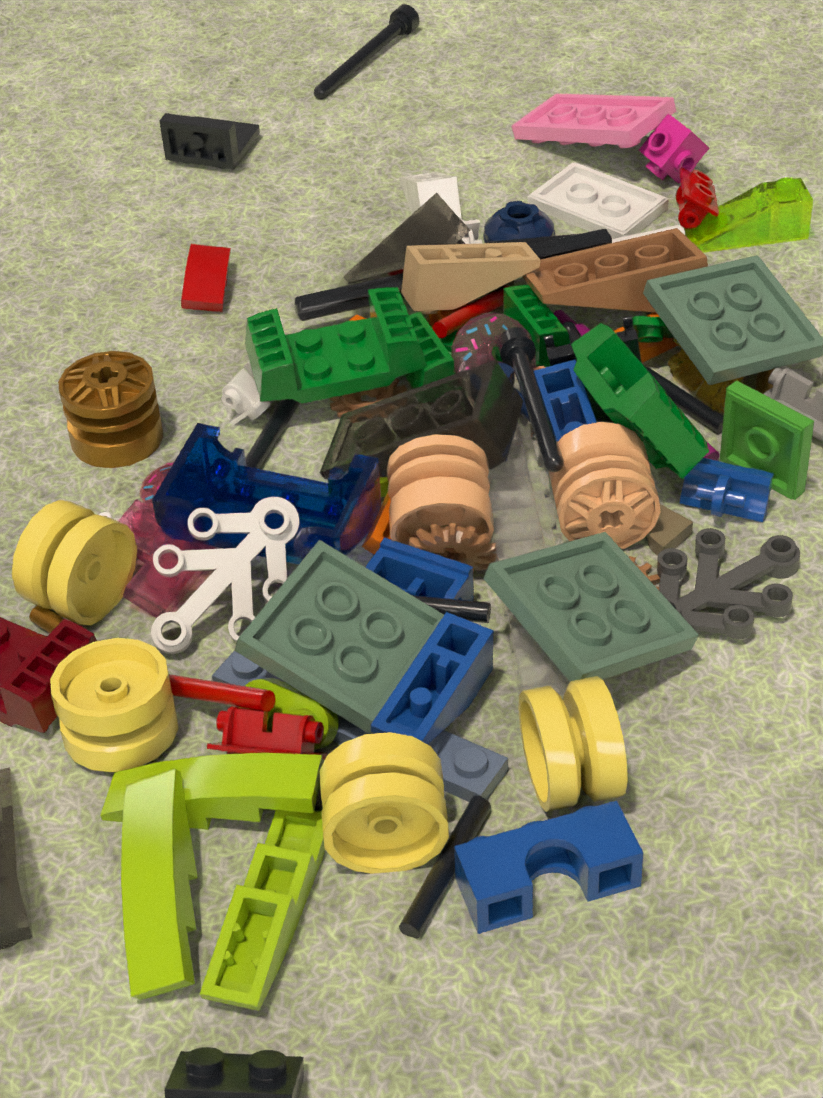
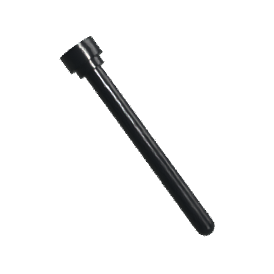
[314,4,420,99]
[497,327,564,472]

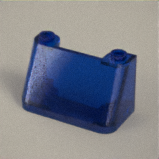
[152,423,381,565]

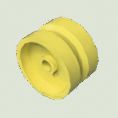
[12,500,137,625]
[50,638,179,772]
[518,676,628,812]
[320,732,449,874]

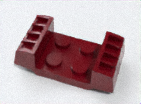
[0,617,97,733]

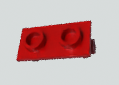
[676,167,719,229]
[207,706,328,759]

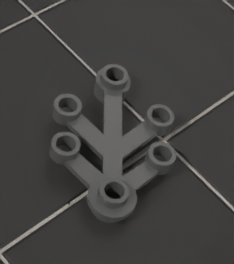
[657,528,800,639]

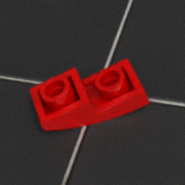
[181,244,231,312]

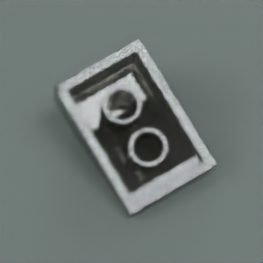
[337,192,470,287]

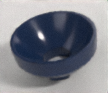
[483,201,555,243]

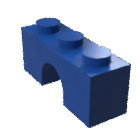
[454,800,643,934]

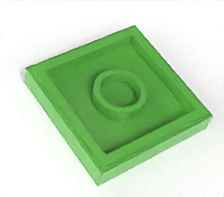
[720,380,814,500]

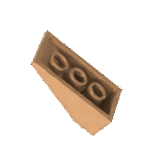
[522,228,708,313]

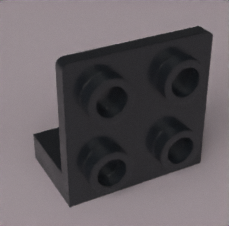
[159,113,260,169]

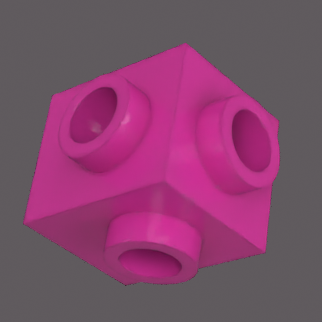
[638,114,709,184]

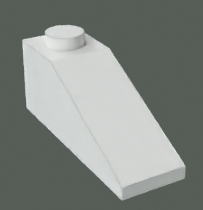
[399,172,462,226]

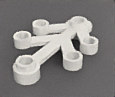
[151,497,299,654]

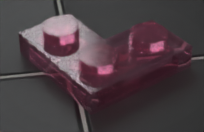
[118,499,217,618]

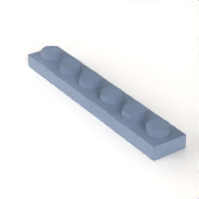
[212,651,508,802]

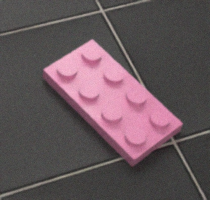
[511,94,676,148]

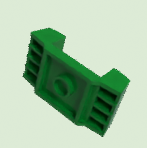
[403,285,570,401]
[245,287,427,404]
[571,323,709,479]

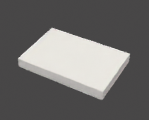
[527,162,669,239]

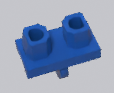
[679,458,774,522]

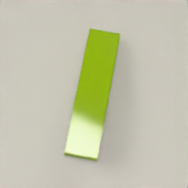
[100,753,323,830]
[121,769,198,1000]
[200,810,325,1011]

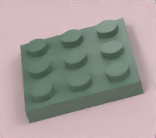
[643,255,823,385]
[483,532,699,682]
[234,540,444,734]

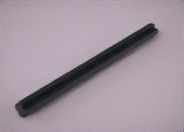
[294,229,612,321]

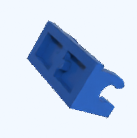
[366,537,474,601]

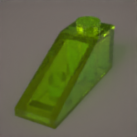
[684,177,813,253]

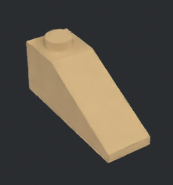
[401,242,541,314]

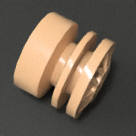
[548,422,661,549]
[387,434,494,553]

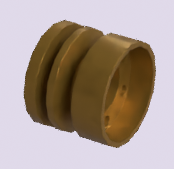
[58,351,164,469]

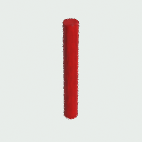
[433,285,510,338]
[169,674,276,712]

